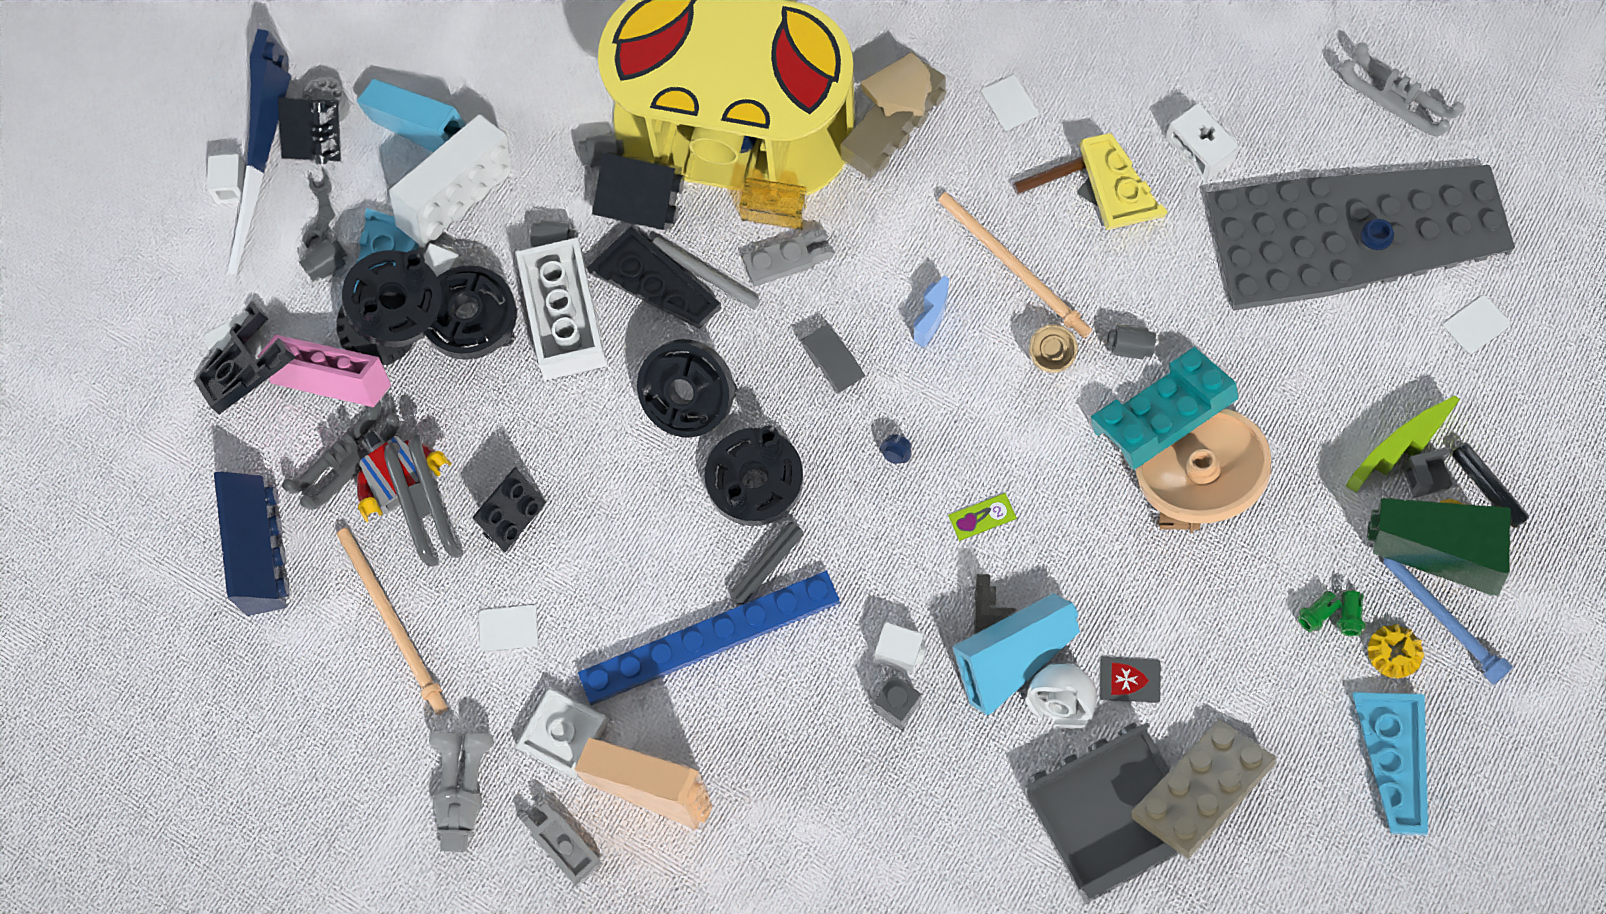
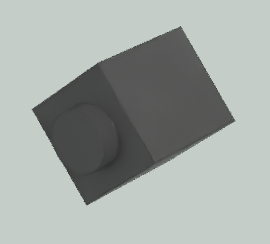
[873,675,922,730]

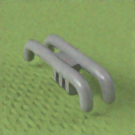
[1341,42,1464,136]

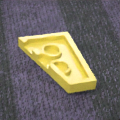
[1079,133,1168,231]

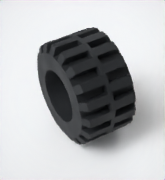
[336,291,415,366]

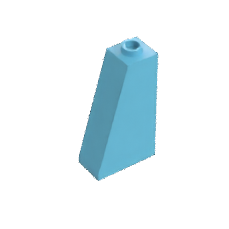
[356,78,467,153]
[952,593,1080,715]

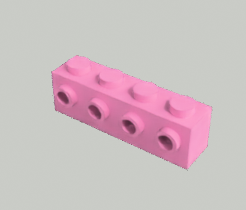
[257,335,391,407]

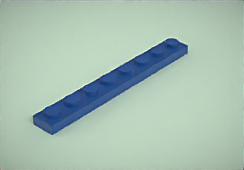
[578,570,840,706]

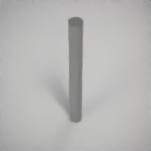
[652,237,761,310]

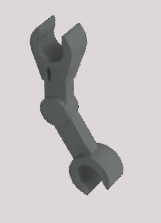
[303,175,335,249]

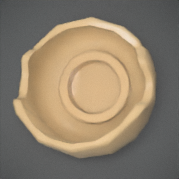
[1028,324,1078,373]

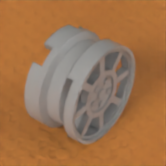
[302,77,350,122]

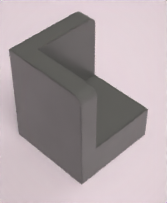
[1402,447,1452,498]

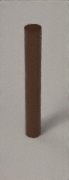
[1013,156,1086,195]

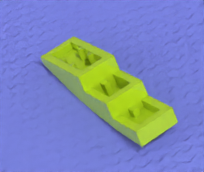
[1345,396,1460,493]

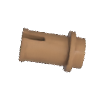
[1158,511,1201,534]

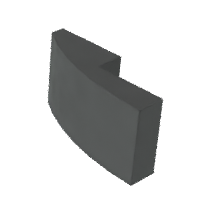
[800,324,866,394]

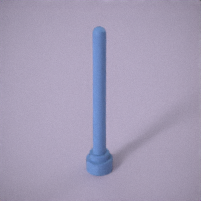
[1383,558,1514,685]

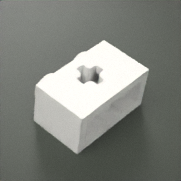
[1166,103,1240,182]

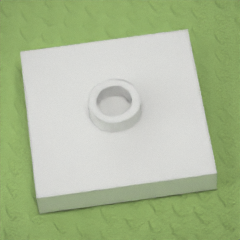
[515,687,609,780]

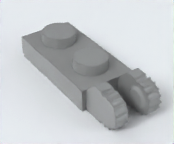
[742,229,835,287]
[516,794,603,887]

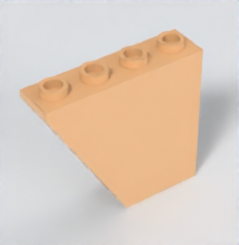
[574,737,713,830]

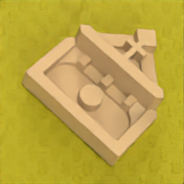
[860,52,932,116]

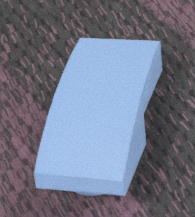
[913,275,949,348]

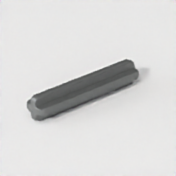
[729,522,803,605]

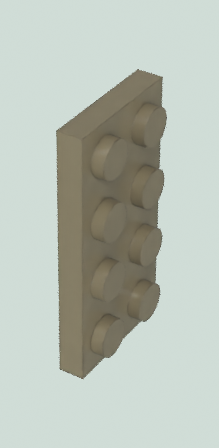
[1131,719,1276,859]

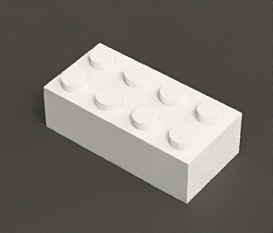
[389,114,510,247]
[516,238,607,380]

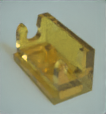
[739,177,807,230]

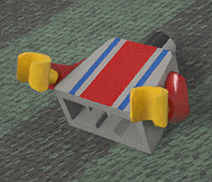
[357,432,452,522]

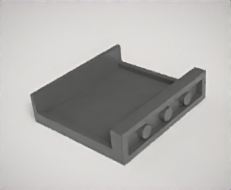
[1023,722,1213,905]

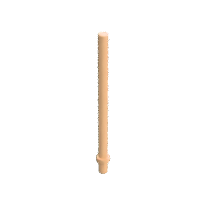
[938,192,1093,339]
[336,528,448,715]

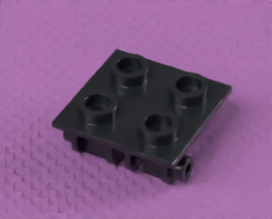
[278,98,341,164]
[472,467,547,552]

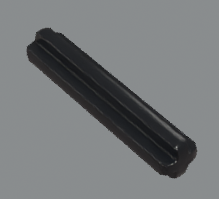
[1452,443,1529,528]

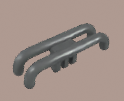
[282,400,400,510]
[384,433,463,567]

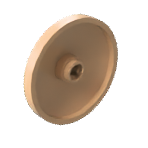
[1136,409,1272,523]

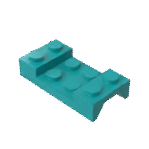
[1090,346,1239,470]

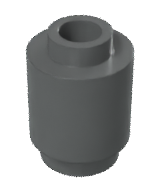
[579,134,625,168]
[530,220,578,247]
[298,238,348,282]
[1107,323,1156,360]

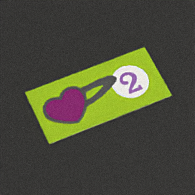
[948,493,1017,541]

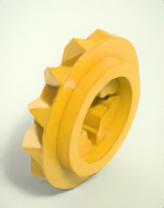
[1367,624,1425,678]

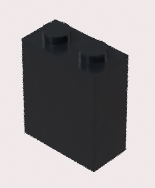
[592,152,685,230]

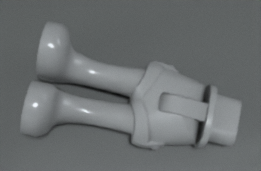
[429,732,493,852]

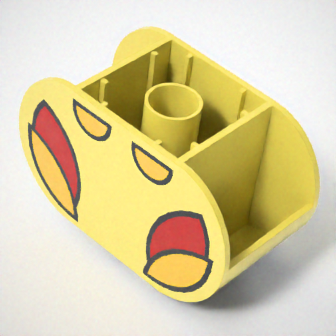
[598,0,855,199]

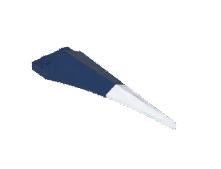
[228,29,291,274]

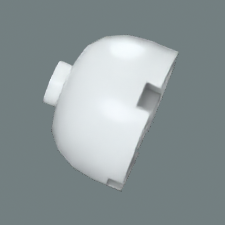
[1026,663,1098,729]

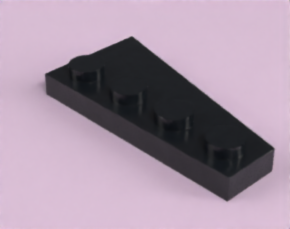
[587,226,722,329]

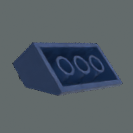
[214,471,290,616]

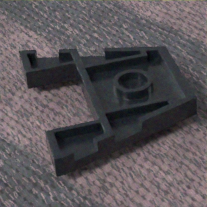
[194,301,296,415]

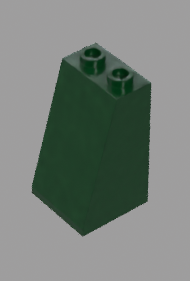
[1367,498,1511,596]

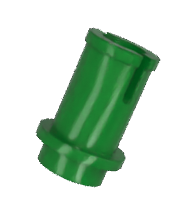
[1297,591,1342,632]
[1337,591,1366,636]

